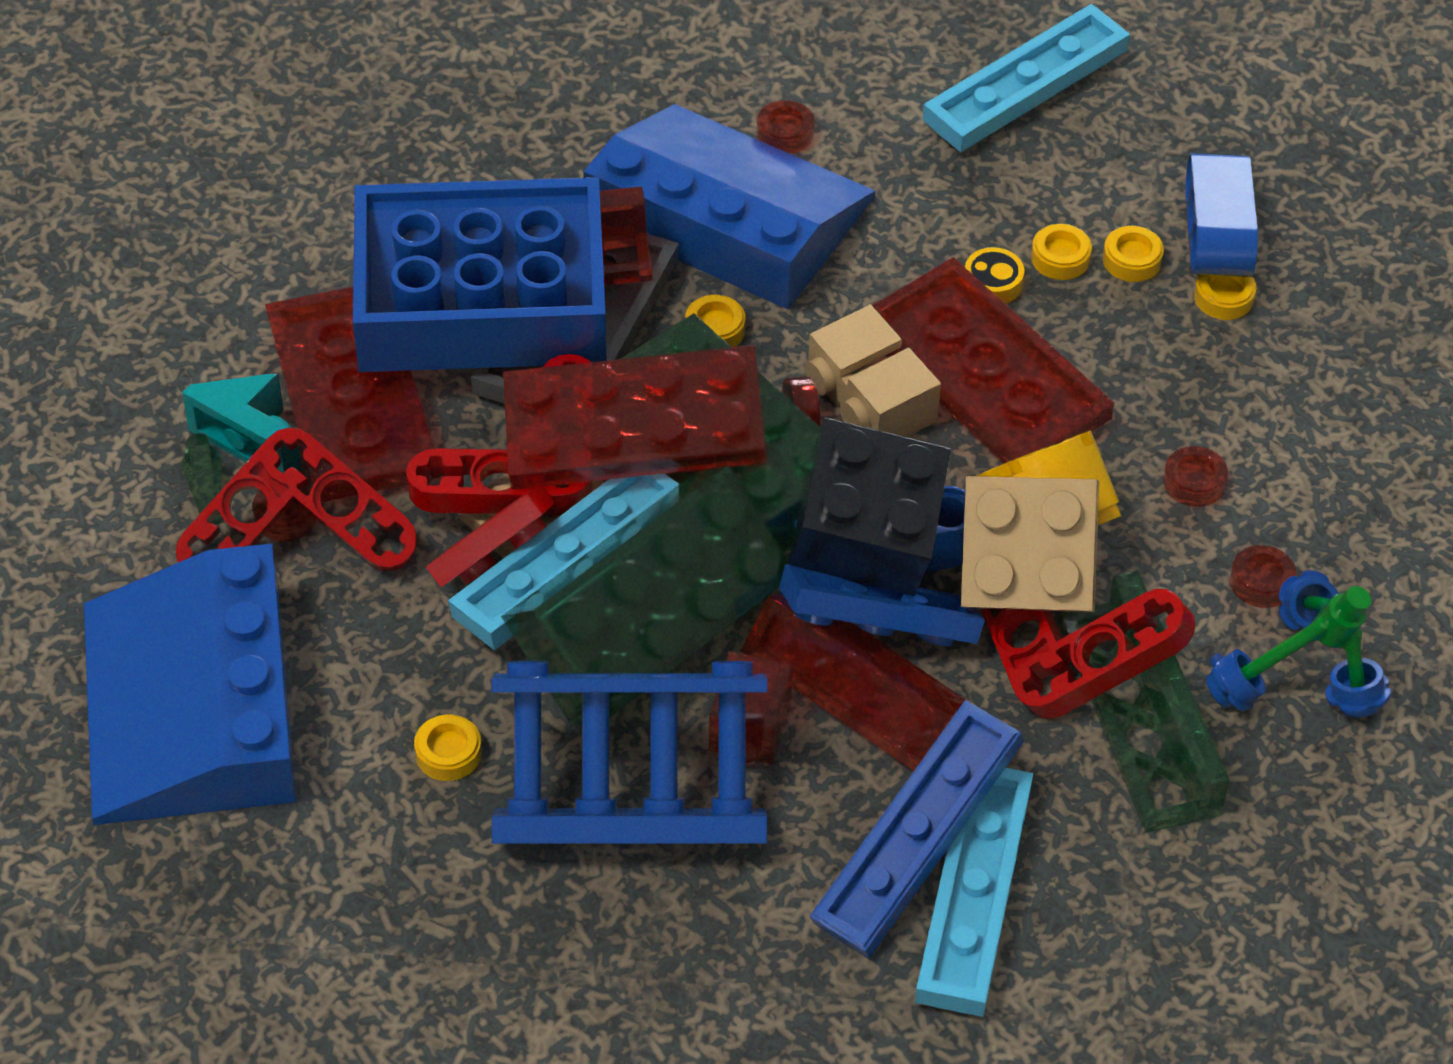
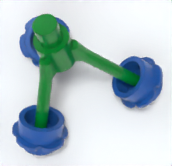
[1206,570,1391,718]

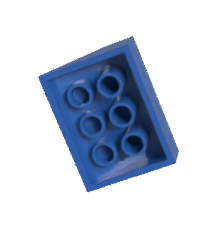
[583,104,875,310]
[353,177,607,372]
[84,543,296,825]

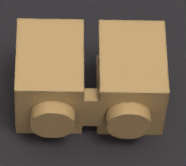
[805,304,941,437]

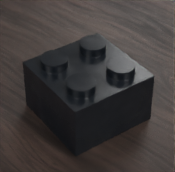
[788,417,951,596]

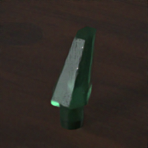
[180,434,222,525]

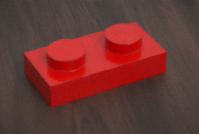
[426,483,555,587]

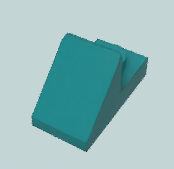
[182,374,302,473]

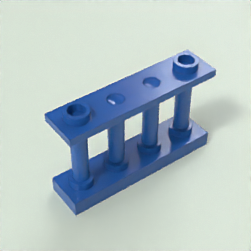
[492,661,767,844]

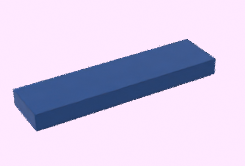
[810,700,1024,959]

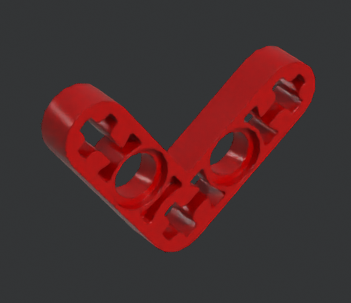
[406,354,597,515]
[175,427,417,571]
[980,589,1196,719]

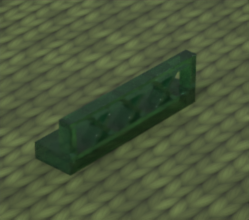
[1058,570,1230,833]

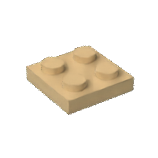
[961,476,1099,612]

